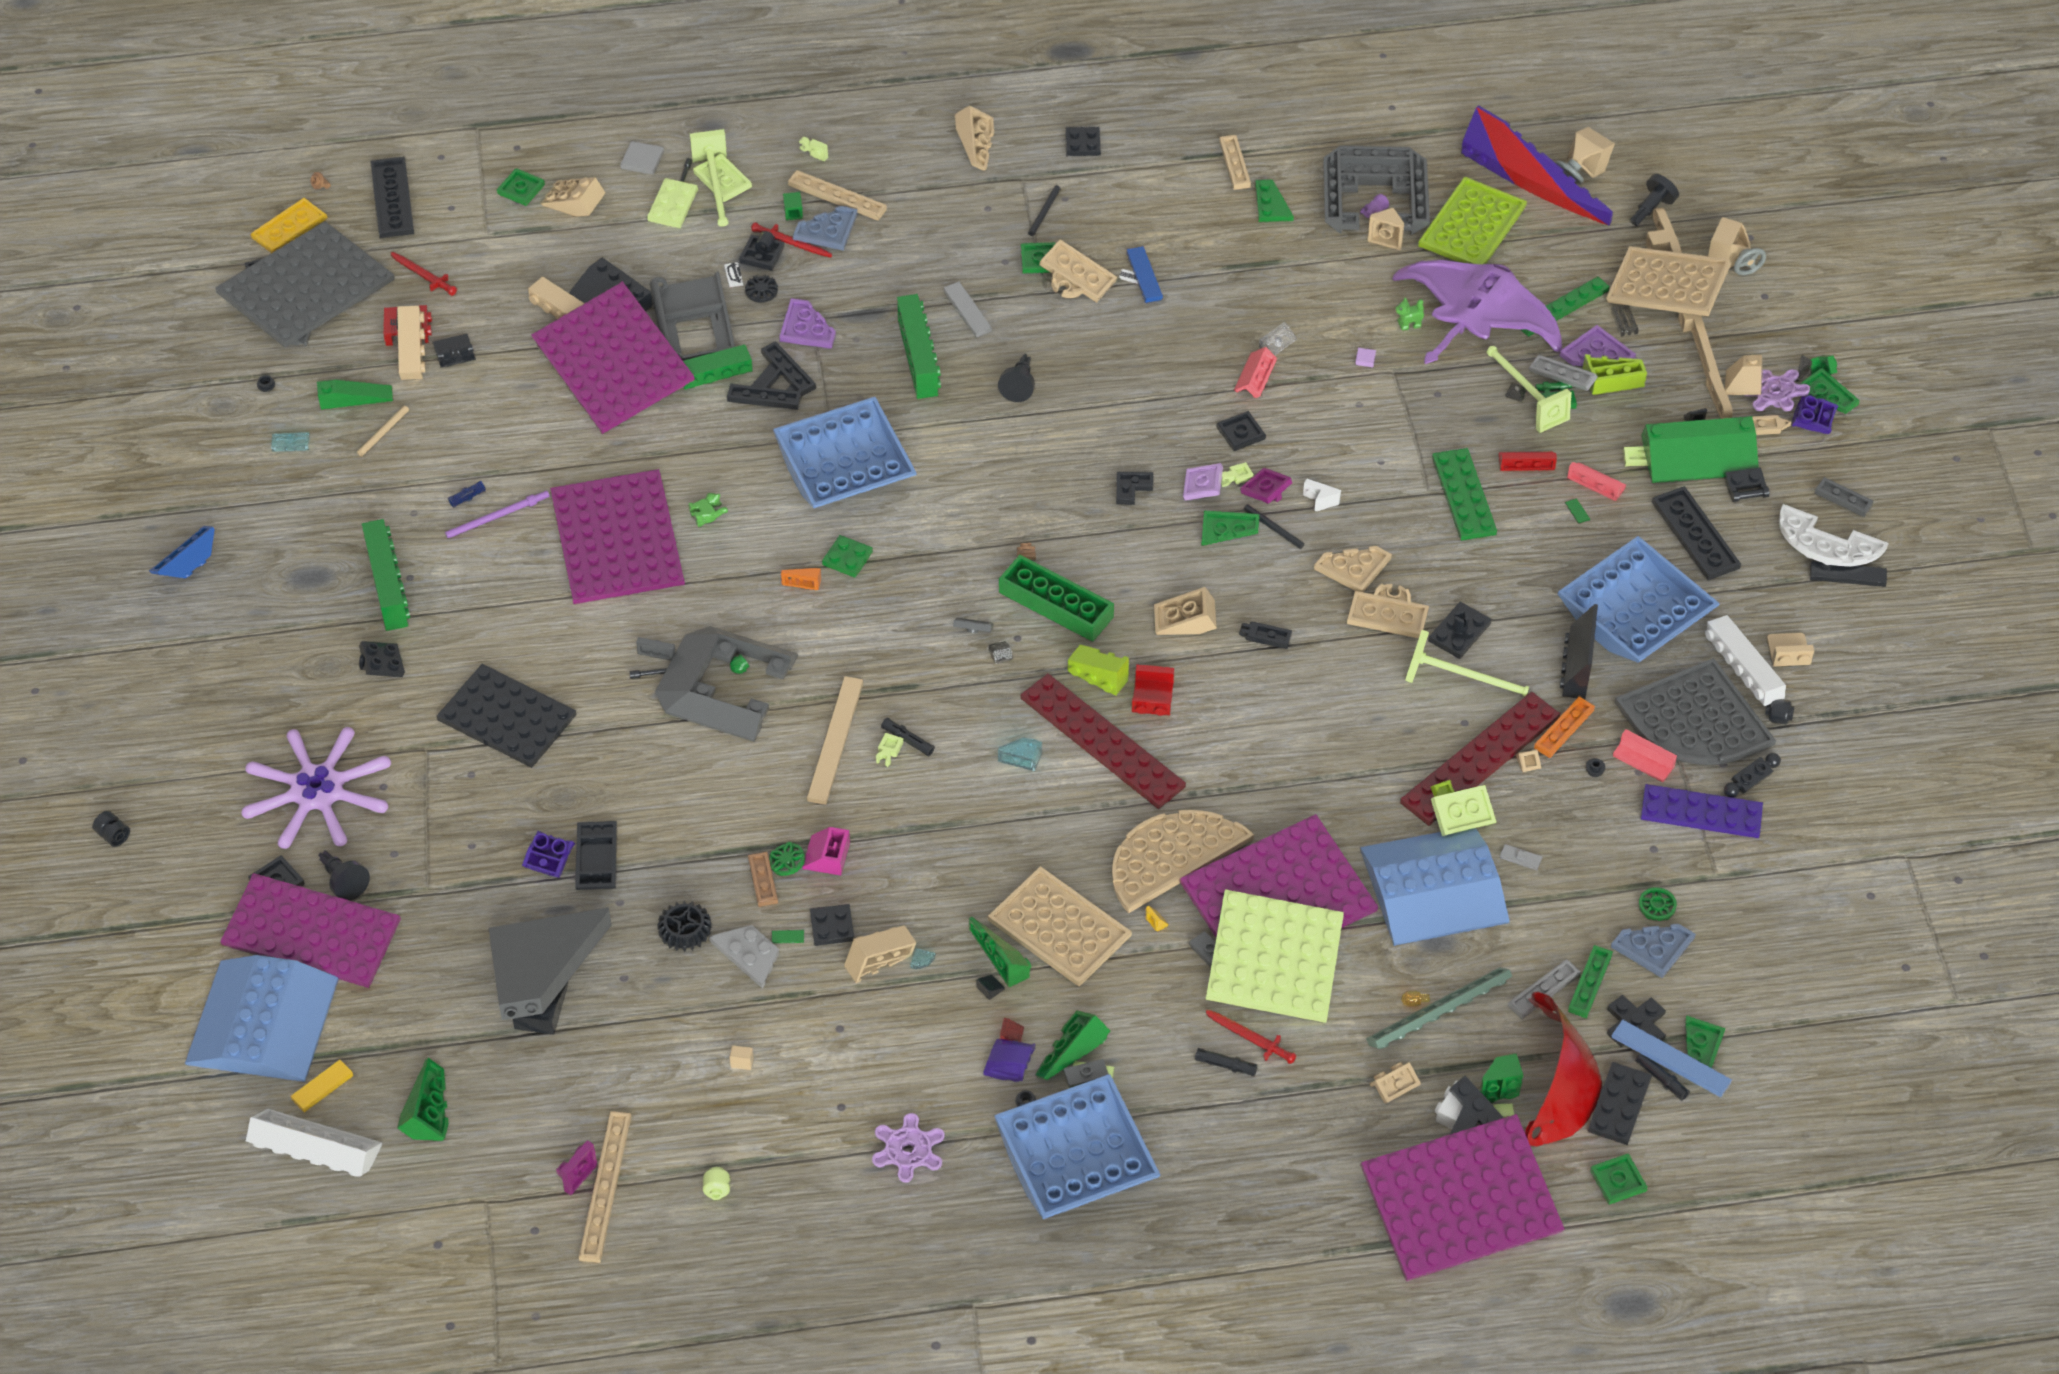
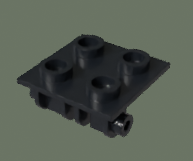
[433,334,476,368]

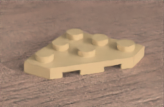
[1314,546,1392,592]

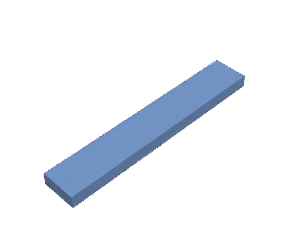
[1612,1020,1732,1098]

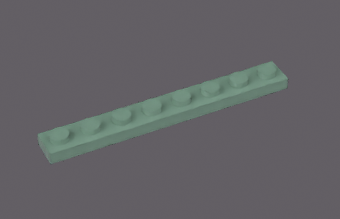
[1366,967,1512,1049]

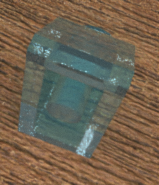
[998,737,1042,771]

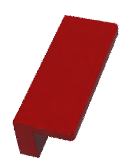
[1498,451,1557,471]

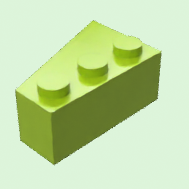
[1582,354,1647,395]
[1068,645,1129,696]

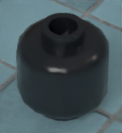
[1765,699,1794,725]

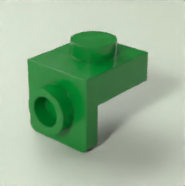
[1808,355,1838,375]

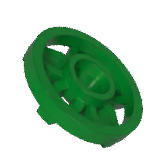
[769,842,806,876]
[1639,887,1677,921]

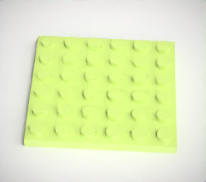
[1206,890,1344,1023]

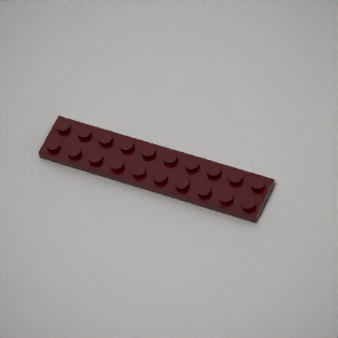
[1021,673,1186,810]
[1400,692,1561,826]

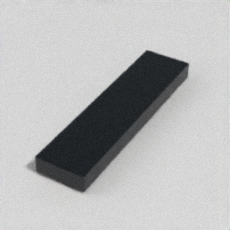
[1810,561,1887,587]

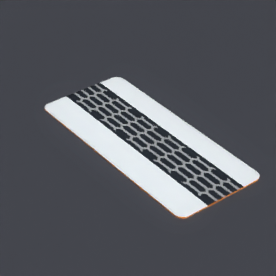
[1119,269,1138,284]

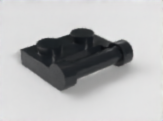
[1724,467,1770,502]

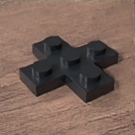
[1607,995,1666,1047]

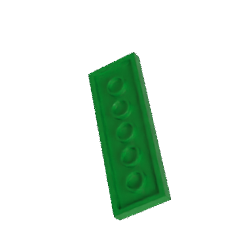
[1432,448,1497,541]

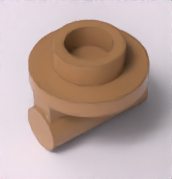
[310,172,331,189]
[1017,543,1036,560]

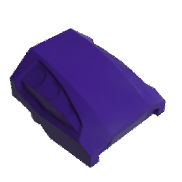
[1791,396,1838,434]
[522,830,576,878]
[983,1039,1036,1082]

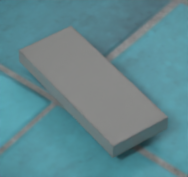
[1500,844,1543,871]

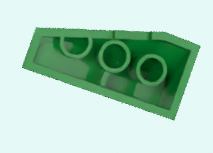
[317,379,393,410]
[969,917,1031,988]
[1035,1010,1111,1080]
[397,1058,449,1141]

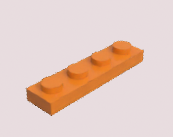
[1534,697,1595,758]

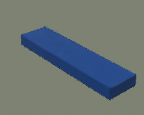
[1126,246,1163,303]

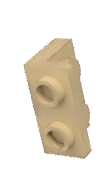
[1369,1062,1421,1104]

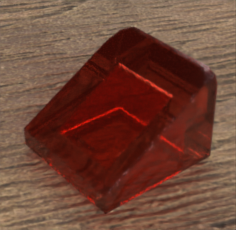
[1000,1018,1024,1042]

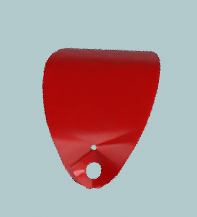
[1525,992,1602,1147]

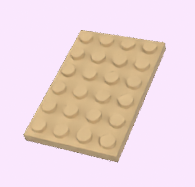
[1606,246,1731,316]
[988,866,1132,987]

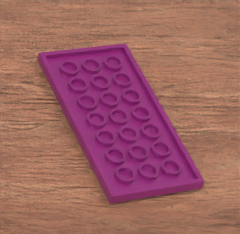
[220,873,401,988]

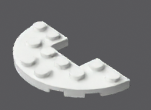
[1779,504,1888,566]

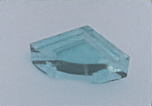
[910,948,936,969]

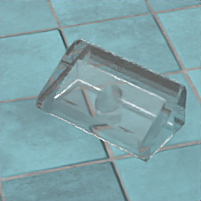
[1259,322,1297,356]

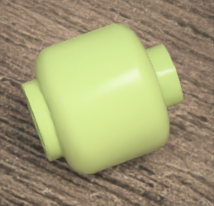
[703,1167,730,1200]

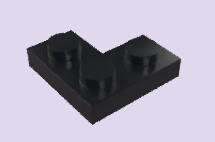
[1116,472,1153,505]

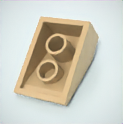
[1154,587,1217,635]

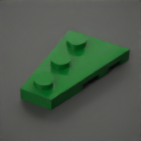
[1800,368,1860,414]
[1201,510,1259,546]
[1685,1015,1726,1068]

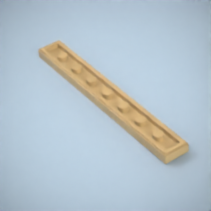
[807,676,863,805]
[579,1111,631,1263]

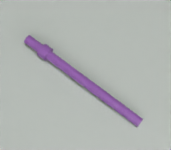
[445,490,550,539]

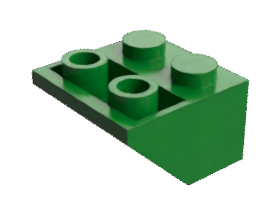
[1480,1053,1524,1103]

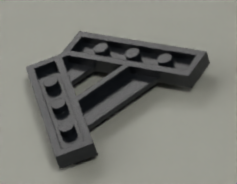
[727,341,816,410]
[1449,1075,1504,1135]

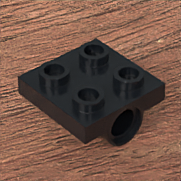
[739,231,785,271]
[359,641,405,677]

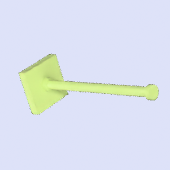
[690,129,728,226]
[1487,346,1571,433]
[1405,630,1529,697]

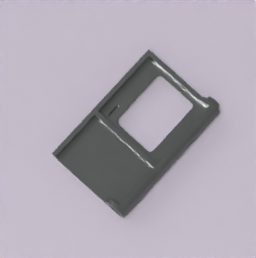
[650,271,735,361]

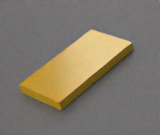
[251,198,327,253]

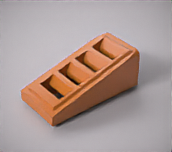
[781,568,821,590]

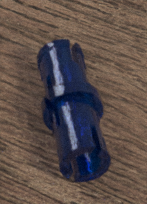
[448,481,486,508]

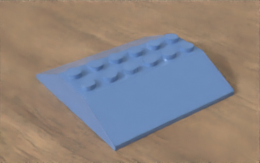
[773,397,917,508]
[1558,536,1719,663]
[1360,828,1509,946]
[185,955,339,1082]
[994,1074,1160,1219]

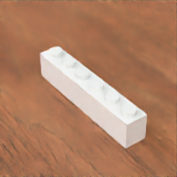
[1705,615,1786,706]

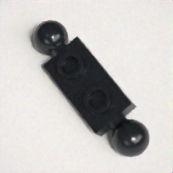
[1724,753,1781,798]

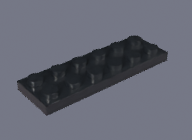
[370,156,415,239]
[1652,486,1741,580]

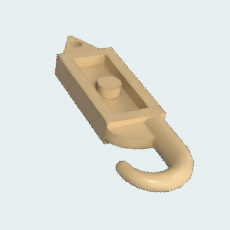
[1722,415,1791,435]

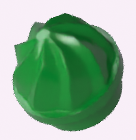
[730,654,750,674]

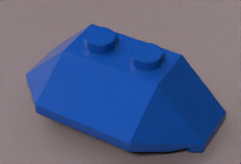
[149,526,215,578]

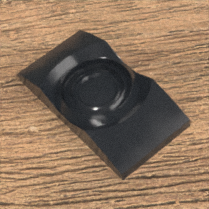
[575,821,617,890]

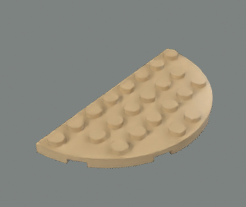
[1112,810,1254,914]

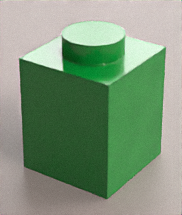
[783,192,803,220]

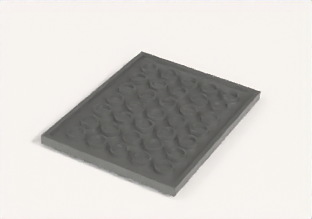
[215,221,395,348]

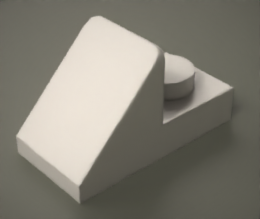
[1303,479,1341,511]

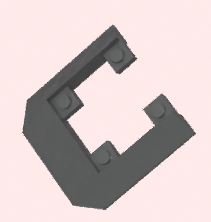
[1323,146,1430,235]
[655,626,798,742]

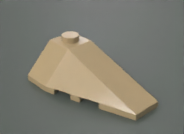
[955,106,994,171]

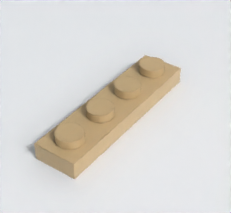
[1219,135,1251,190]

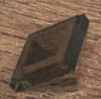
[1505,383,1528,402]

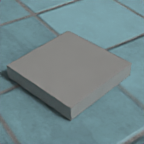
[620,141,664,175]

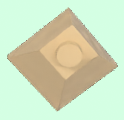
[1725,355,1763,395]

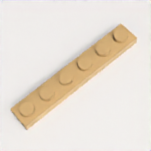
[788,170,887,221]

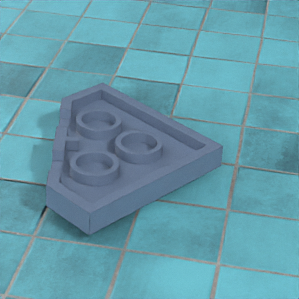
[793,206,858,251]
[1611,924,1696,978]

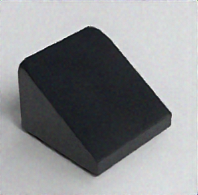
[1684,408,1707,421]
[976,975,1005,1000]

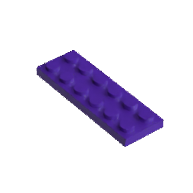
[1641,784,1763,838]

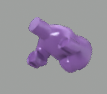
[1360,194,1389,218]

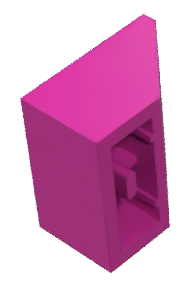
[802,827,850,875]

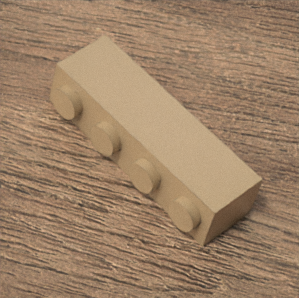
[528,277,584,319]
[398,306,426,380]

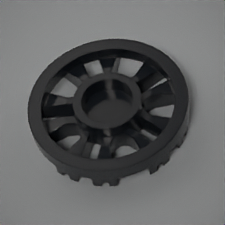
[745,275,778,303]

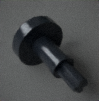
[1630,174,1679,226]
[998,354,1035,402]
[318,850,370,900]

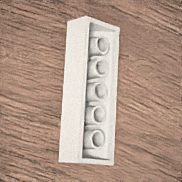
[246,1109,382,1176]

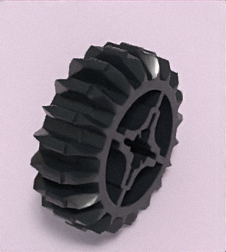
[657,900,712,952]

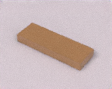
[748,852,778,907]

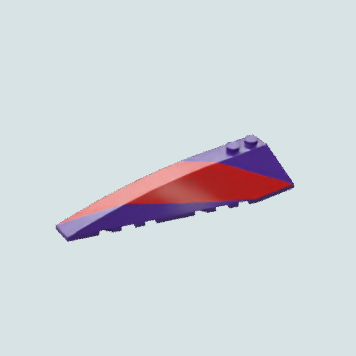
[1461,105,1613,226]

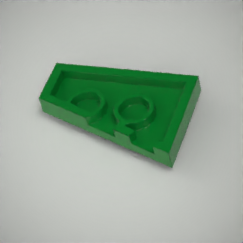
[1255,179,1294,222]

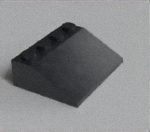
[569,257,653,312]
[1559,604,1598,700]

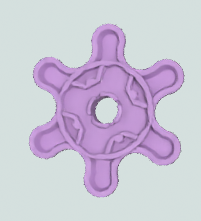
[1745,369,1810,412]
[872,1113,945,1183]

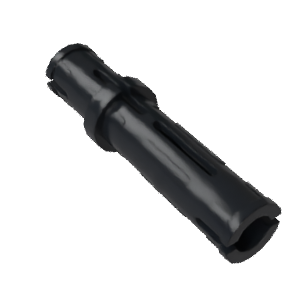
[881,717,935,757]
[1195,1048,1258,1077]
[1635,1053,1690,1101]

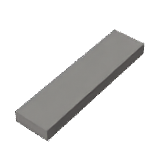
[944,282,992,337]
[1529,355,1597,391]
[1508,959,1581,1019]

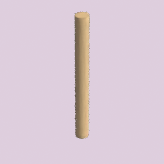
[357,405,409,457]

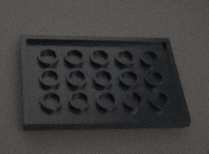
[437,664,577,768]

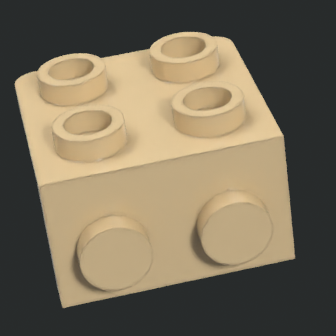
[1767,633,1814,667]

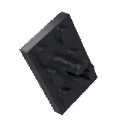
[1428,601,1492,659]

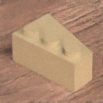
[844,925,917,983]

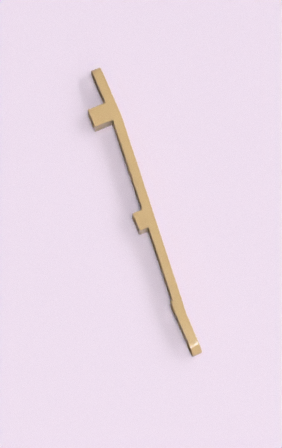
[1646,207,1733,419]

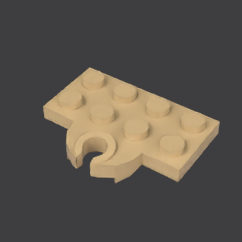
[1039,240,1117,303]
[1347,584,1429,638]

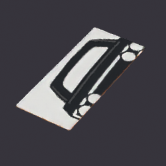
[724,262,743,287]

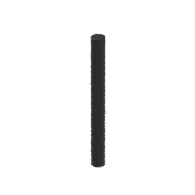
[1028,185,1061,236]
[1244,504,1305,549]

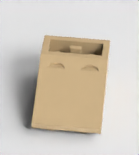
[541,177,605,217]

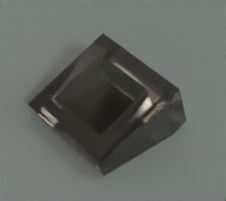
[1796,355,1812,382]
[987,641,1013,664]

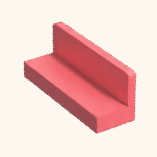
[1234,347,1277,398]
[1567,462,1626,501]
[1613,729,1677,782]

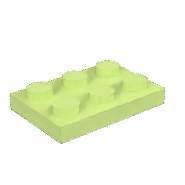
[693,154,752,202]
[647,178,698,228]
[1431,785,1496,836]

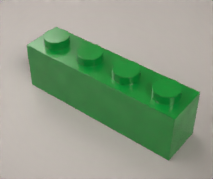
[683,344,753,390]

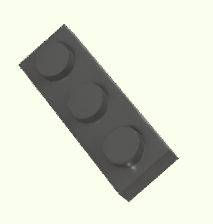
[1815,477,1874,517]

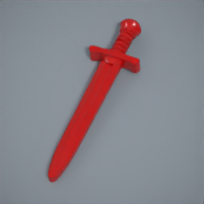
[751,222,832,258]
[391,252,457,296]
[1206,1010,1296,1064]

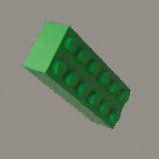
[897,294,941,399]
[361,519,410,631]
[999,555,1114,642]

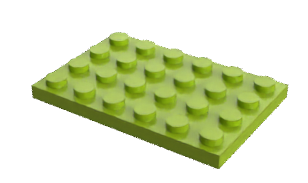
[1418,177,1527,264]

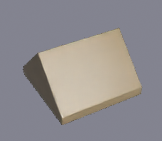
[1368,208,1404,251]

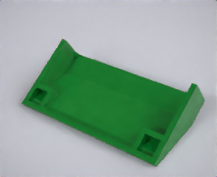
[1641,416,1759,483]

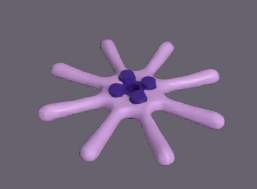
[241,727,391,849]

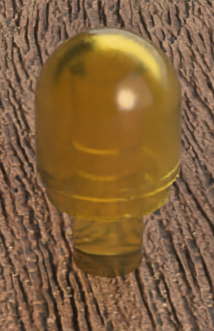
[1401,990,1430,1007]

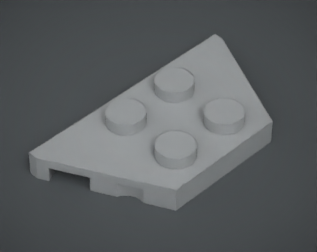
[709,925,779,988]

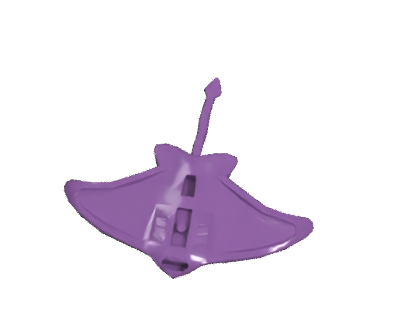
[1392,260,1562,364]

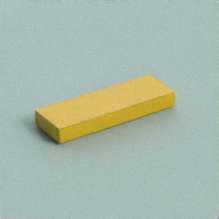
[290,1060,354,1113]

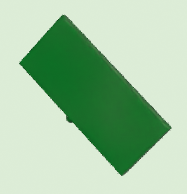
[1565,498,1590,524]
[772,930,804,943]

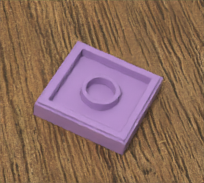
[1183,463,1223,501]

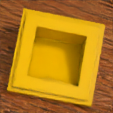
[1146,906,1168,932]

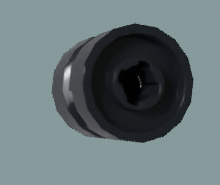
[92,811,130,847]

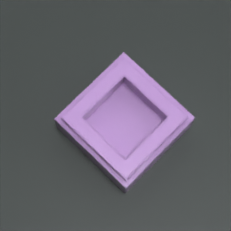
[1355,348,1376,367]

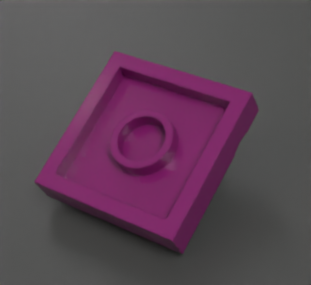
[1240,468,1292,504]
[556,1140,598,1195]

